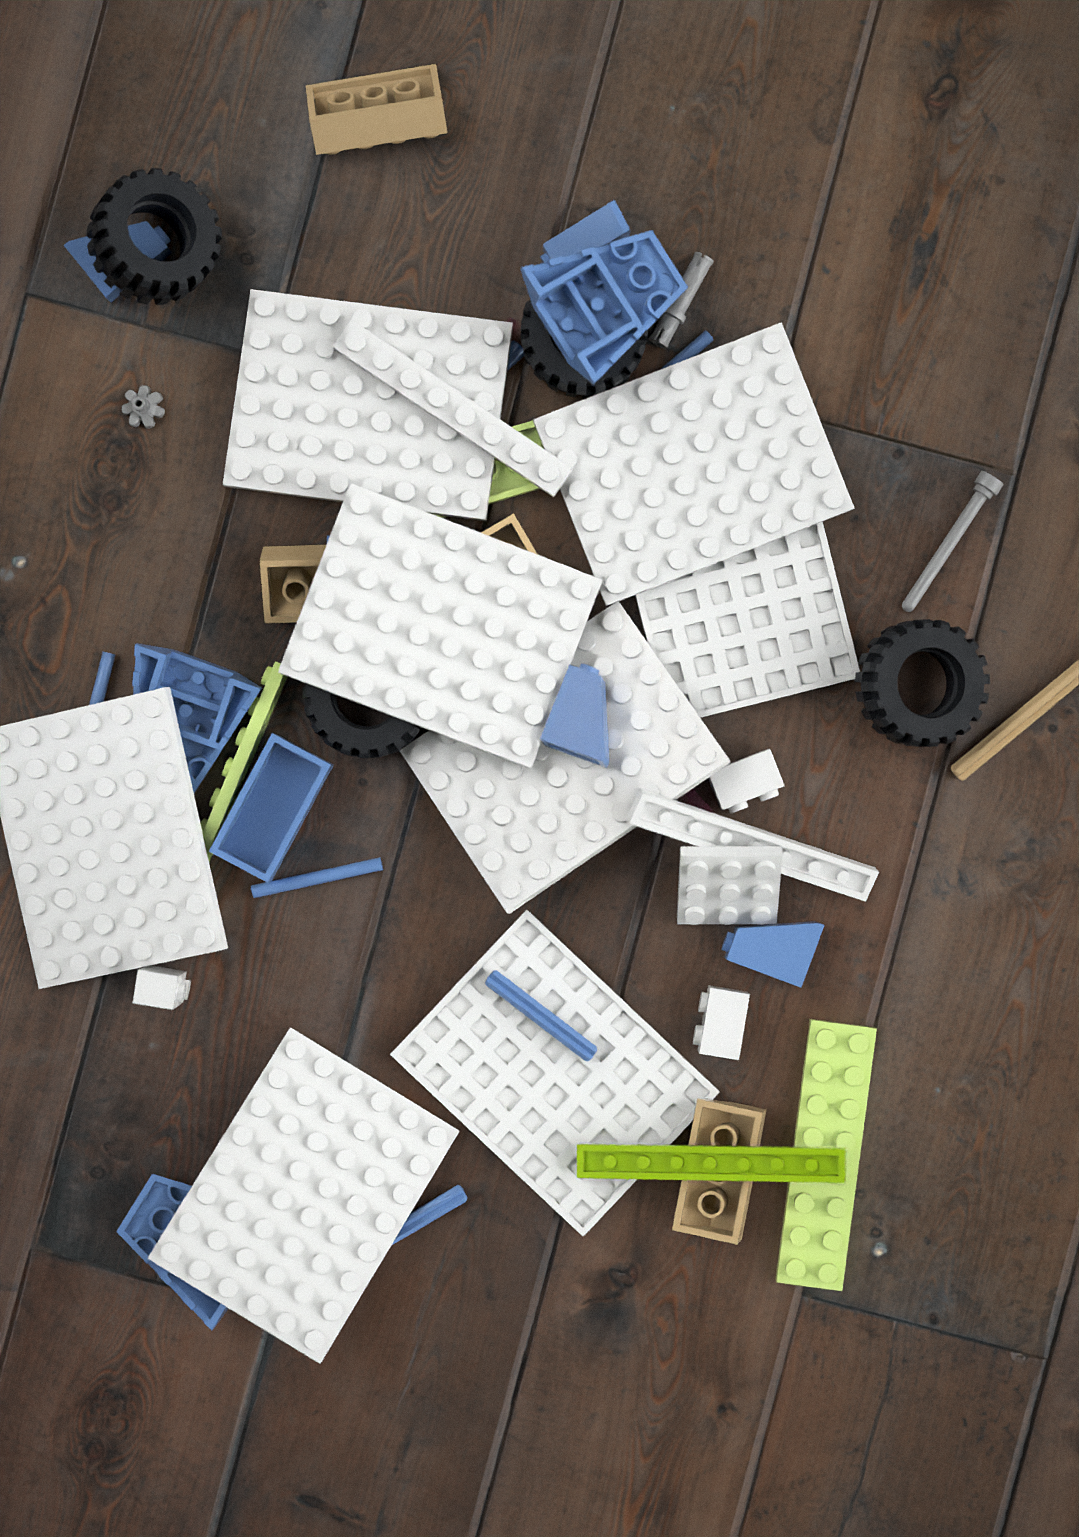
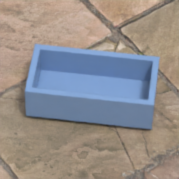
[209,733,334,883]

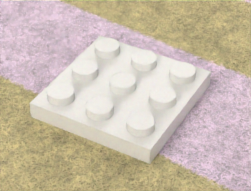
[677,846,783,925]

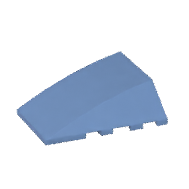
[520,230,688,385]
[132,643,262,793]
[116,1174,229,1331]

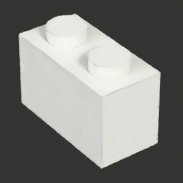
[708,749,784,814]
[133,965,191,1010]
[693,985,750,1060]

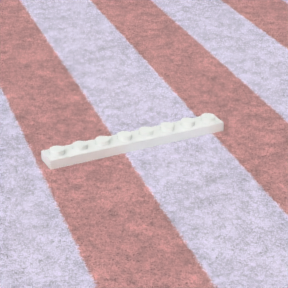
[333,319,572,497]
[626,789,879,901]

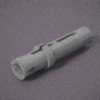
[648,252,714,349]

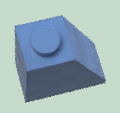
[540,200,630,263]
[64,221,172,303]
[540,664,610,768]
[721,921,825,988]

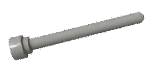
[902,471,1004,612]

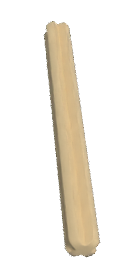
[950,659,1079,781]

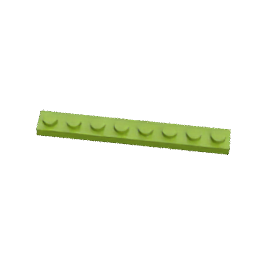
[577,1143,846,1183]

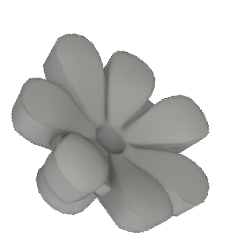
[122,386,165,429]

